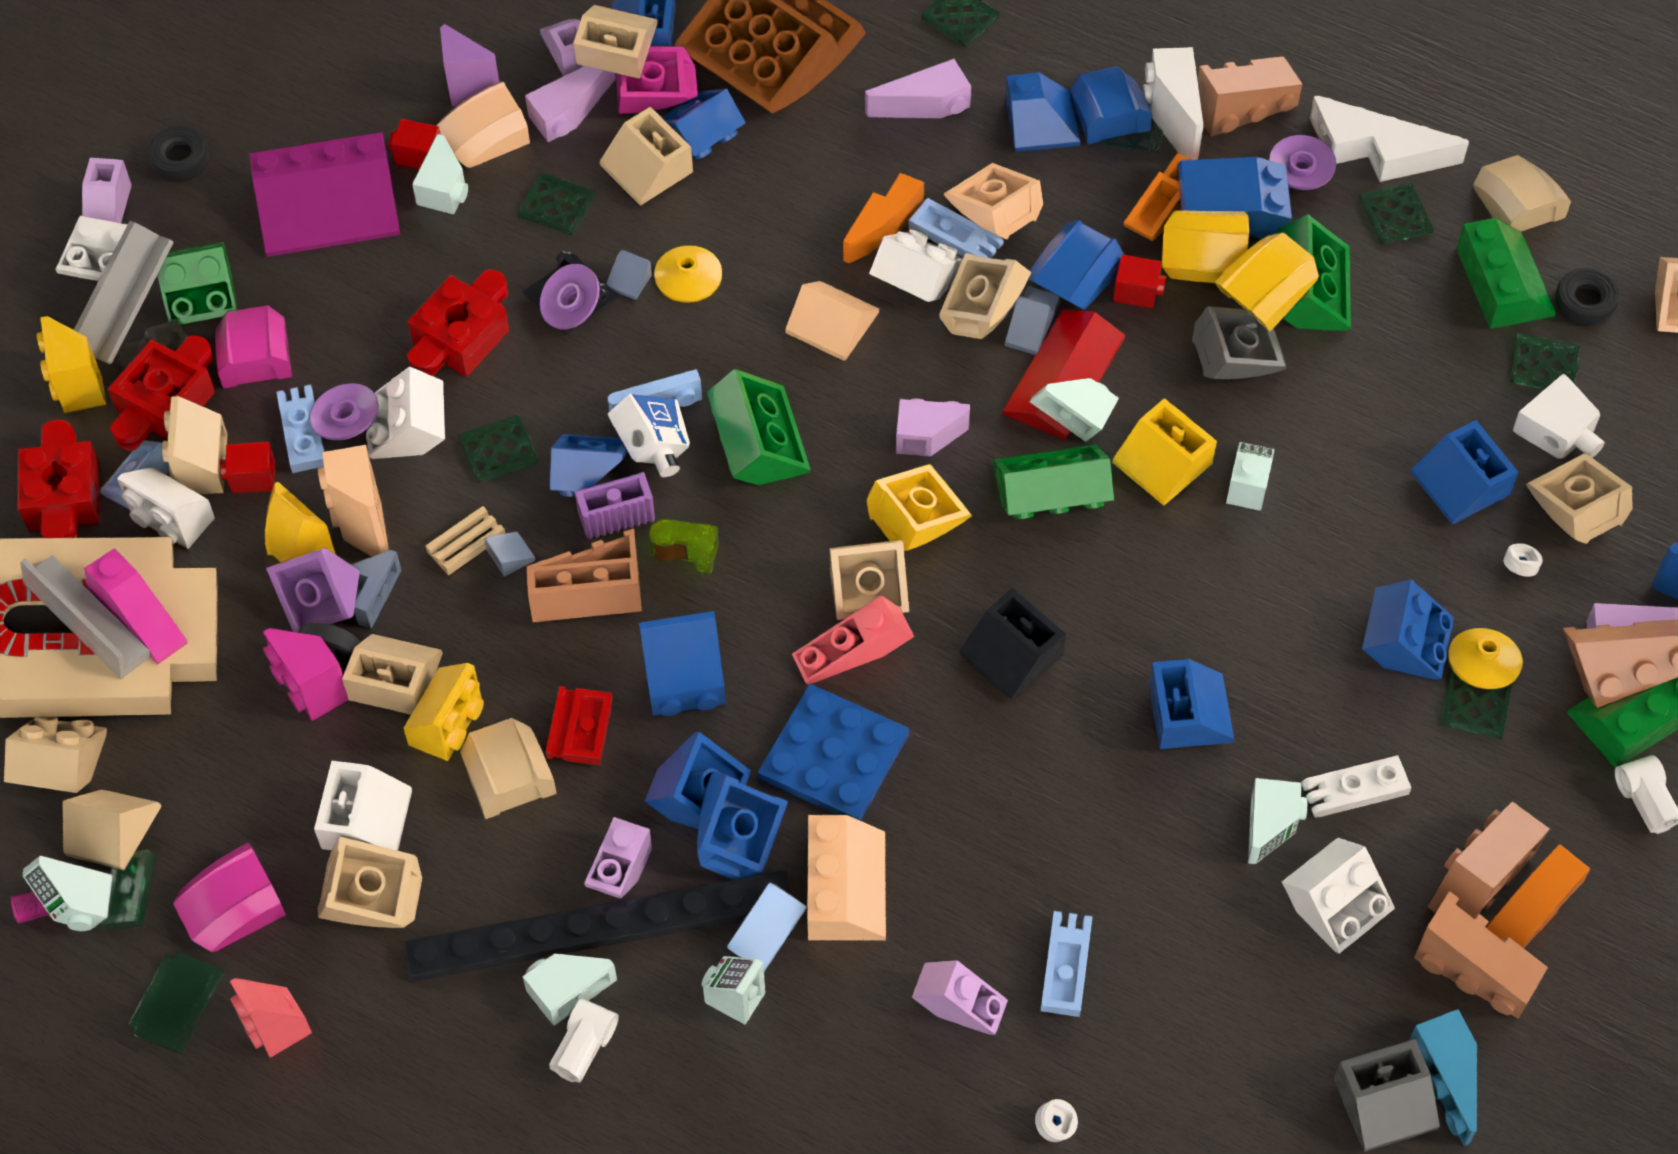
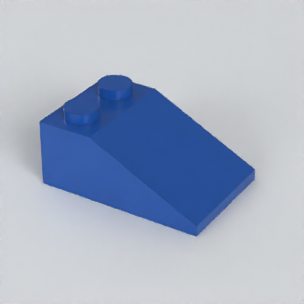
[1178,157,1292,239]
[639,611,726,716]

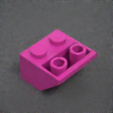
[263,628,349,721]

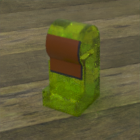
[649,519,719,573]

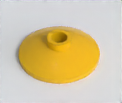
[654,246,722,303]
[1448,628,1523,689]

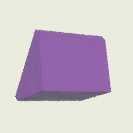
[440,24,499,106]
[266,548,360,633]

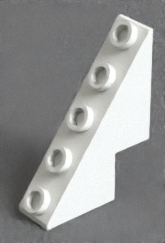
[1309,96,1469,182]

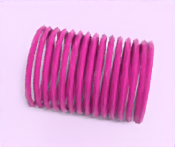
[11,891,49,924]

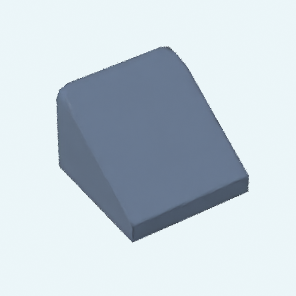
[606,250,652,300]
[484,532,535,577]

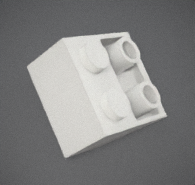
[56,216,127,281]
[869,229,963,302]
[366,367,445,459]
[117,467,215,549]
[314,761,412,851]
[1282,838,1395,953]

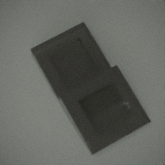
[114,319,187,373]

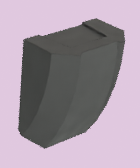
[1192,306,1287,379]

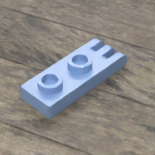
[909,198,1004,258]
[608,369,702,412]
[277,385,325,473]
[1041,911,1093,1017]

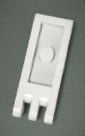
[1301,755,1411,817]

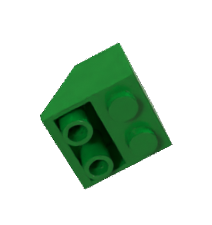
[157,242,237,327]

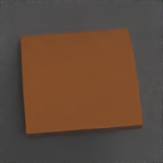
[674,0,866,114]

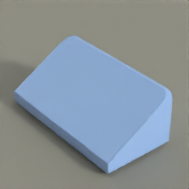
[100,441,169,509]
[727,883,807,972]

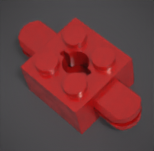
[407,270,509,377]
[108,336,215,451]
[18,419,100,538]

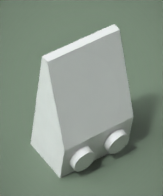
[1143,47,1203,160]

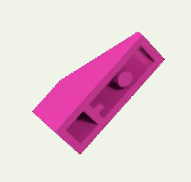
[84,548,188,664]

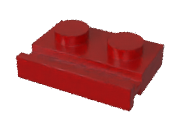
[546,686,614,765]

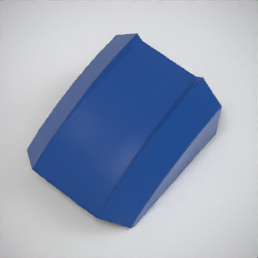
[1069,66,1152,145]
[1028,220,1124,310]
[697,773,788,880]

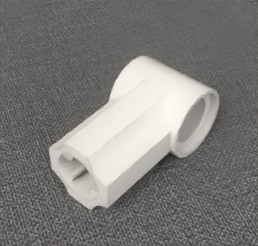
[1615,755,1678,834]
[549,998,619,1083]

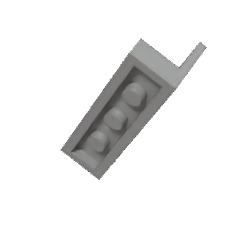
[74,221,173,364]
[20,555,150,679]

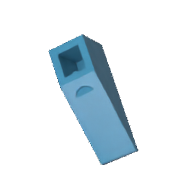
[1409,1009,1477,1146]

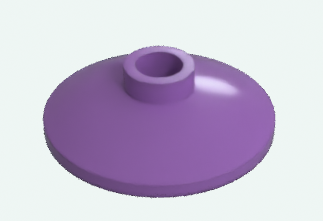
[1269,135,1336,190]
[540,264,600,330]
[310,383,379,441]

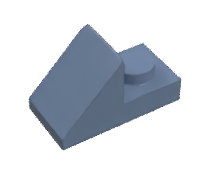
[1005,286,1060,355]
[352,550,401,629]

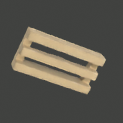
[426,506,505,576]

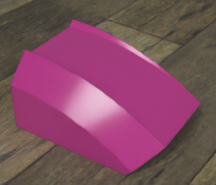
[616,46,698,114]
[215,305,292,389]
[173,842,286,952]

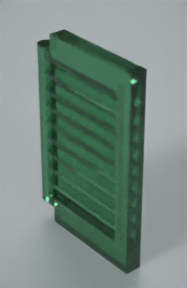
[128,952,224,1054]

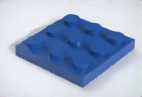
[758,684,909,821]

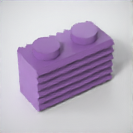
[575,472,655,540]

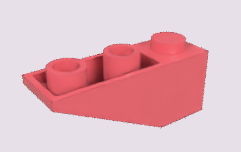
[792,595,914,685]
[230,978,312,1058]

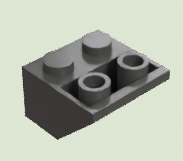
[1334,1039,1440,1152]

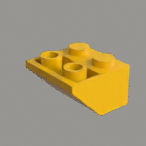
[37,316,106,413]
[1112,398,1217,506]
[403,663,484,761]

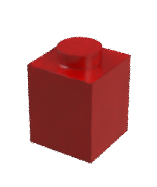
[388,119,441,170]
[1113,255,1167,309]
[220,442,275,493]

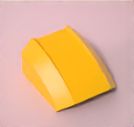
[1162,211,1249,283]
[1215,233,1319,332]
[867,464,972,551]
[265,482,336,562]

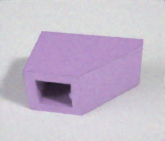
[540,19,584,76]
[82,158,132,223]
[896,398,970,456]
[584,817,652,899]
[912,960,1008,1035]

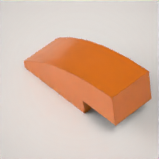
[1123,153,1191,241]
[843,173,924,263]
[1486,844,1590,948]

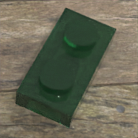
[101,850,156,930]

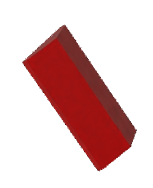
[1003,309,1125,441]

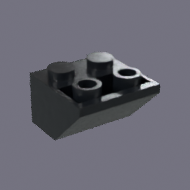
[959,588,1066,700]

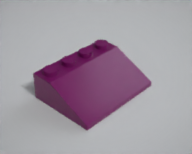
[249,132,401,257]

